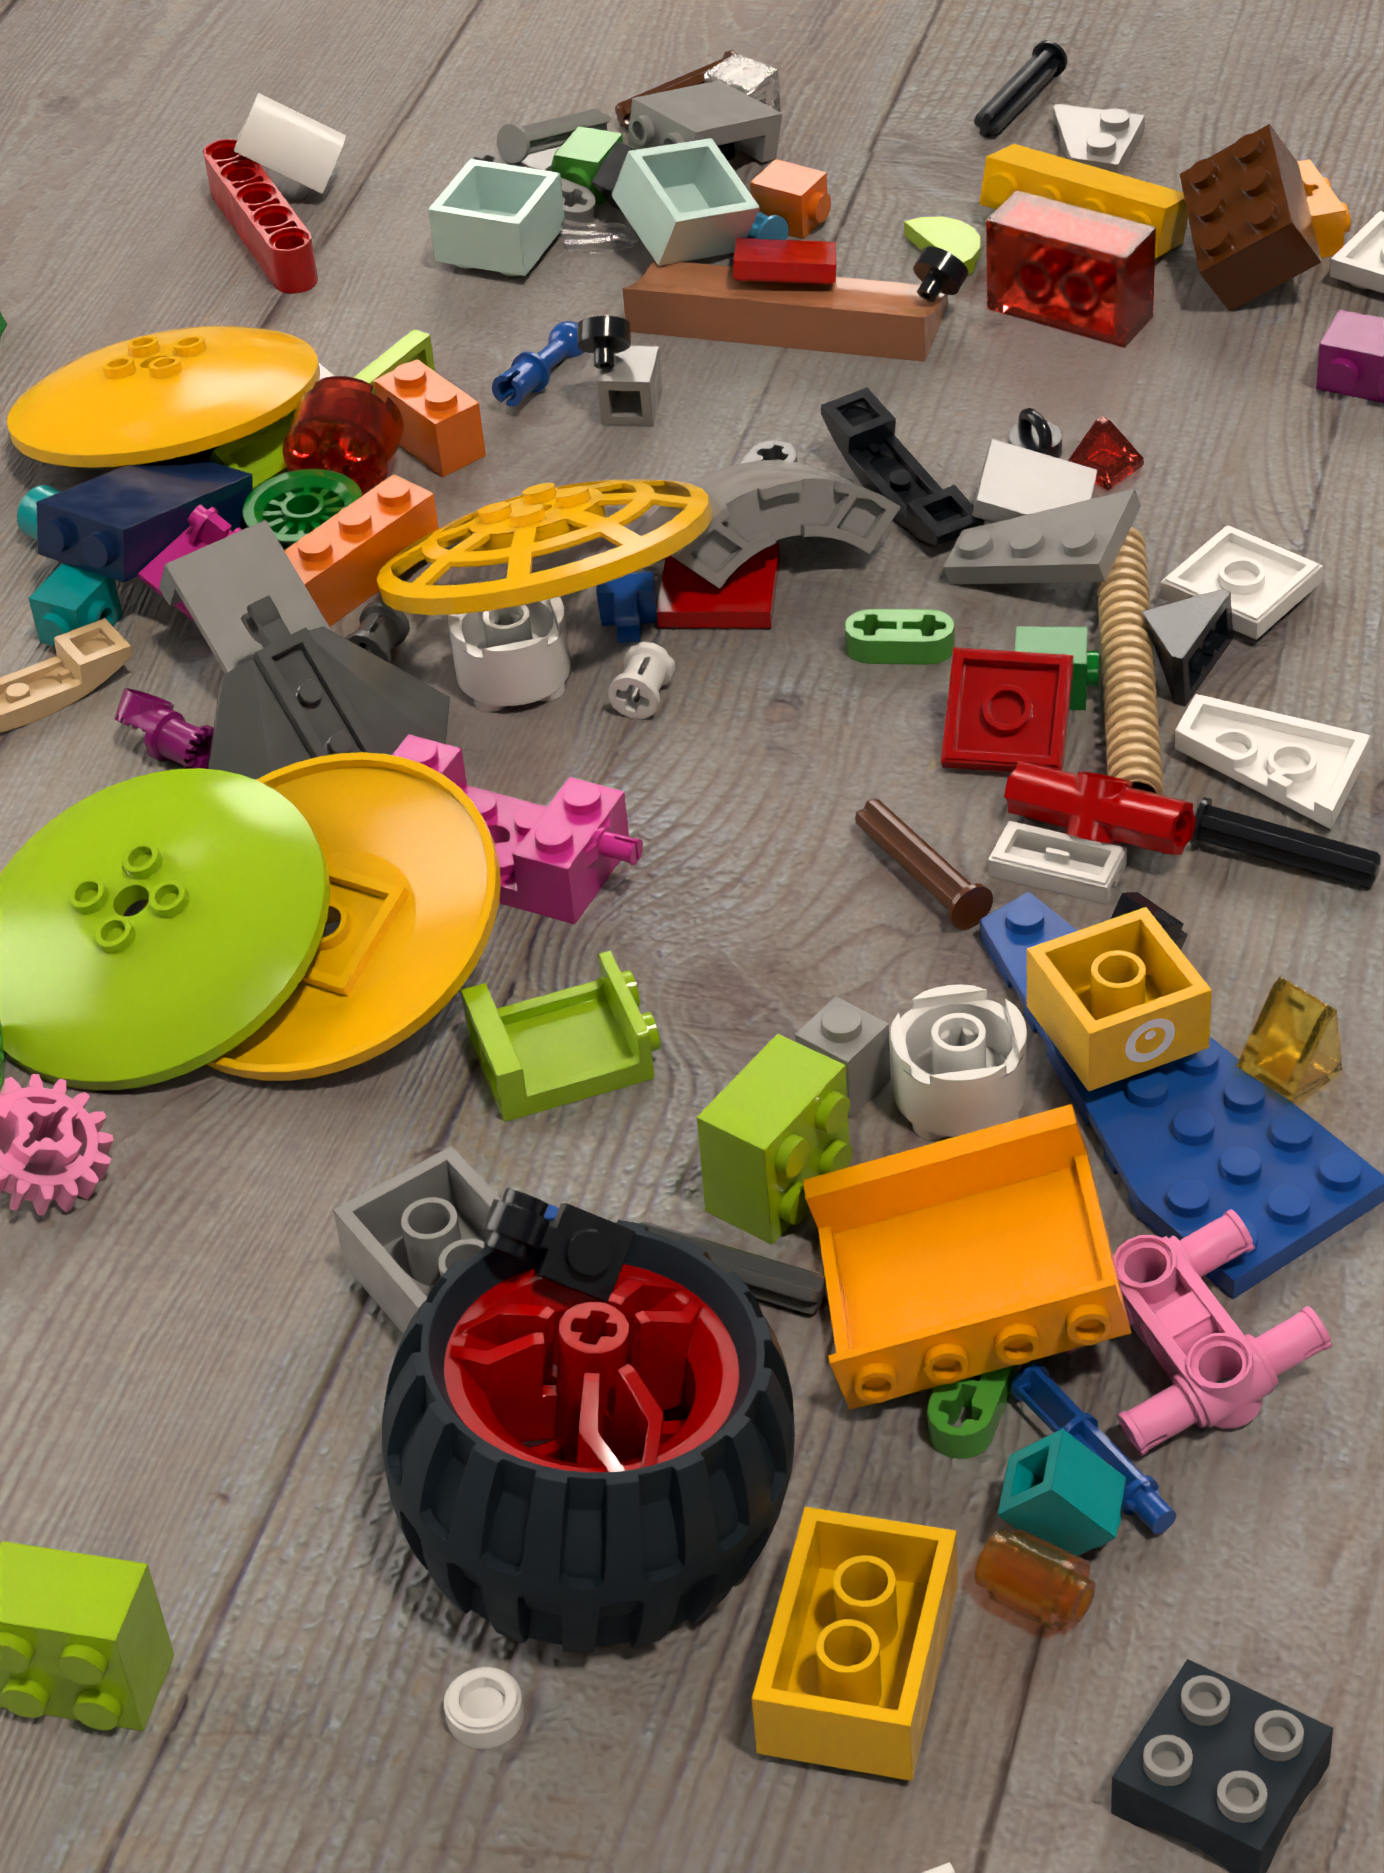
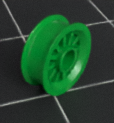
[242,469,363,550]

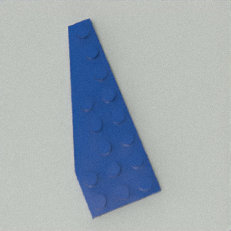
[980,892,1384,1299]

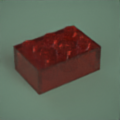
[986,190,1156,348]

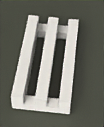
[988,821,1127,904]

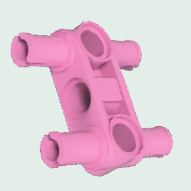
[1065,1209,1332,1456]

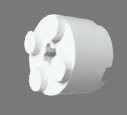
[448,597,571,712]
[891,985,1027,1140]

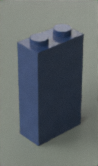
[36,455,253,582]

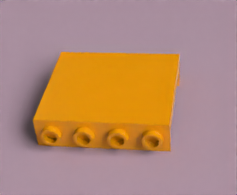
[803,1104,1132,1410]

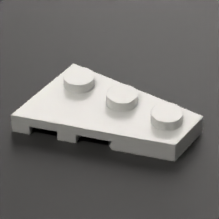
[1175,694,1371,829]

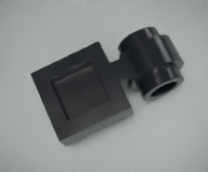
[482,1188,636,1302]

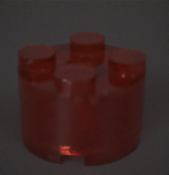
[282,376,404,495]

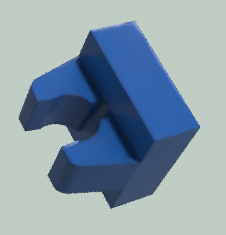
[596,572,658,643]

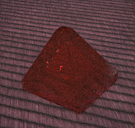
[1068,416,1144,490]

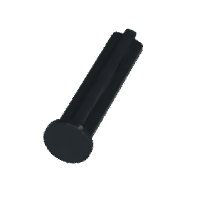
[974,40,1068,137]
[1190,797,1381,888]

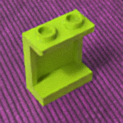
[461,950,661,1122]

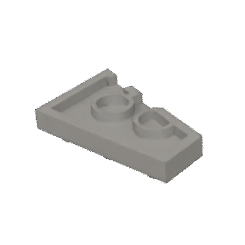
[943,489,1141,585]

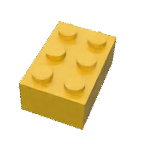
[751,1506,958,1781]

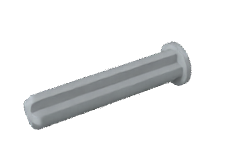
[497,108,610,163]

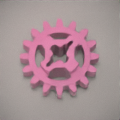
[0,1074,114,1215]

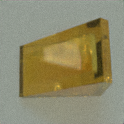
[1236,976,1343,1101]

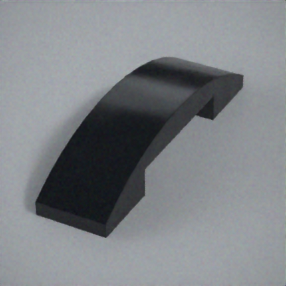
[821,387,985,545]

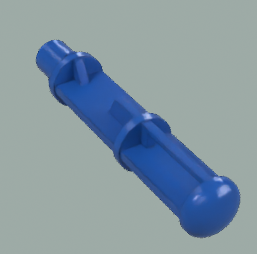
[1010,1363,1176,1534]

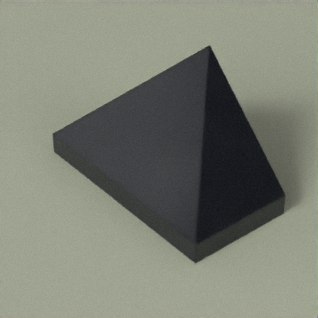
[1142,590,1233,706]

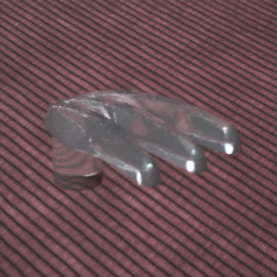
[560,218,641,253]

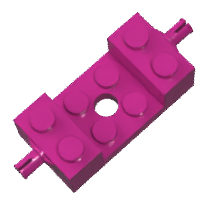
[392,734,643,924]

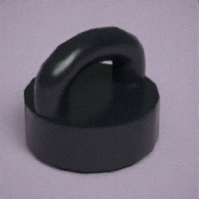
[1008,408,1062,458]

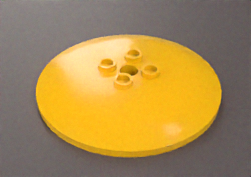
[7,325,320,468]
[143,752,501,1081]

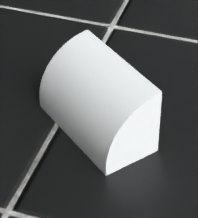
[234,93,346,194]

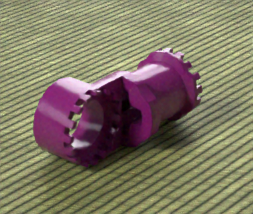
[114,688,214,769]

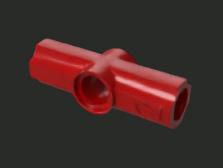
[1004,761,1196,855]

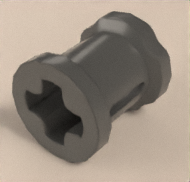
[345,601,410,663]

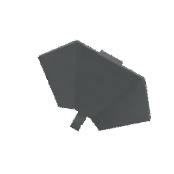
[208,595,450,780]

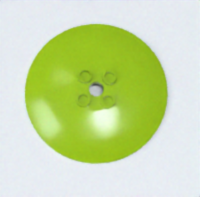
[0,768,330,1090]

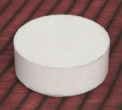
[444,1667,524,1749]

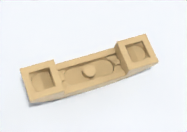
[0,618,132,733]

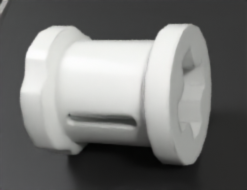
[608,642,676,719]

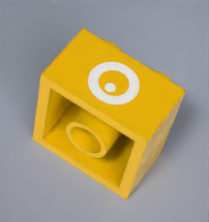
[1027,907,1212,1091]

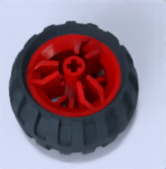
[382,1220,795,1653]

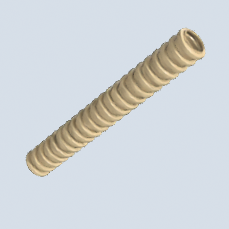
[1097,527,1164,795]

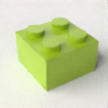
[696,1033,853,1245]
[0,1541,174,1731]

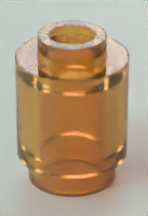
[975,1529,1096,1631]

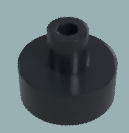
[913,246,969,302]
[577,316,631,369]

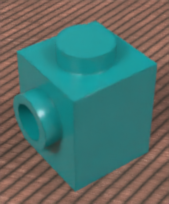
[28,563,123,647]
[997,1429,1126,1563]

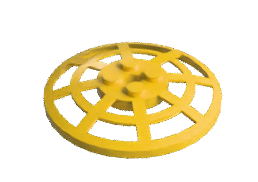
[376,479,712,615]

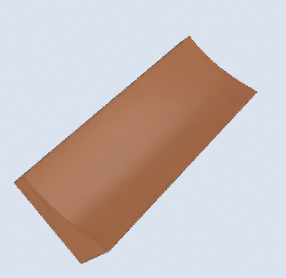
[622,259,948,362]

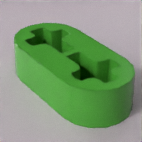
[845,609,955,665]
[927,1366,1014,1459]

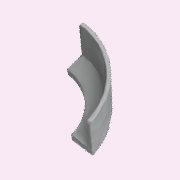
[638,460,901,589]

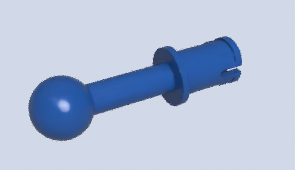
[492,321,585,406]

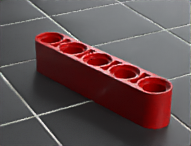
[203,139,318,294]

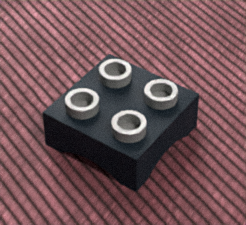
[1111,1659,1333,1873]

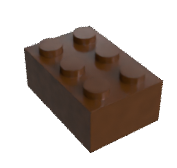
[1180,124,1322,312]

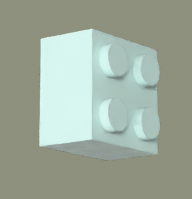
[611,138,760,266]
[428,159,566,276]

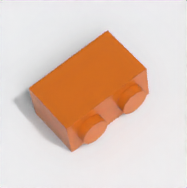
[374,359,486,477]

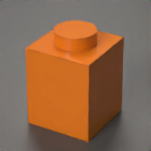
[750,159,831,239]

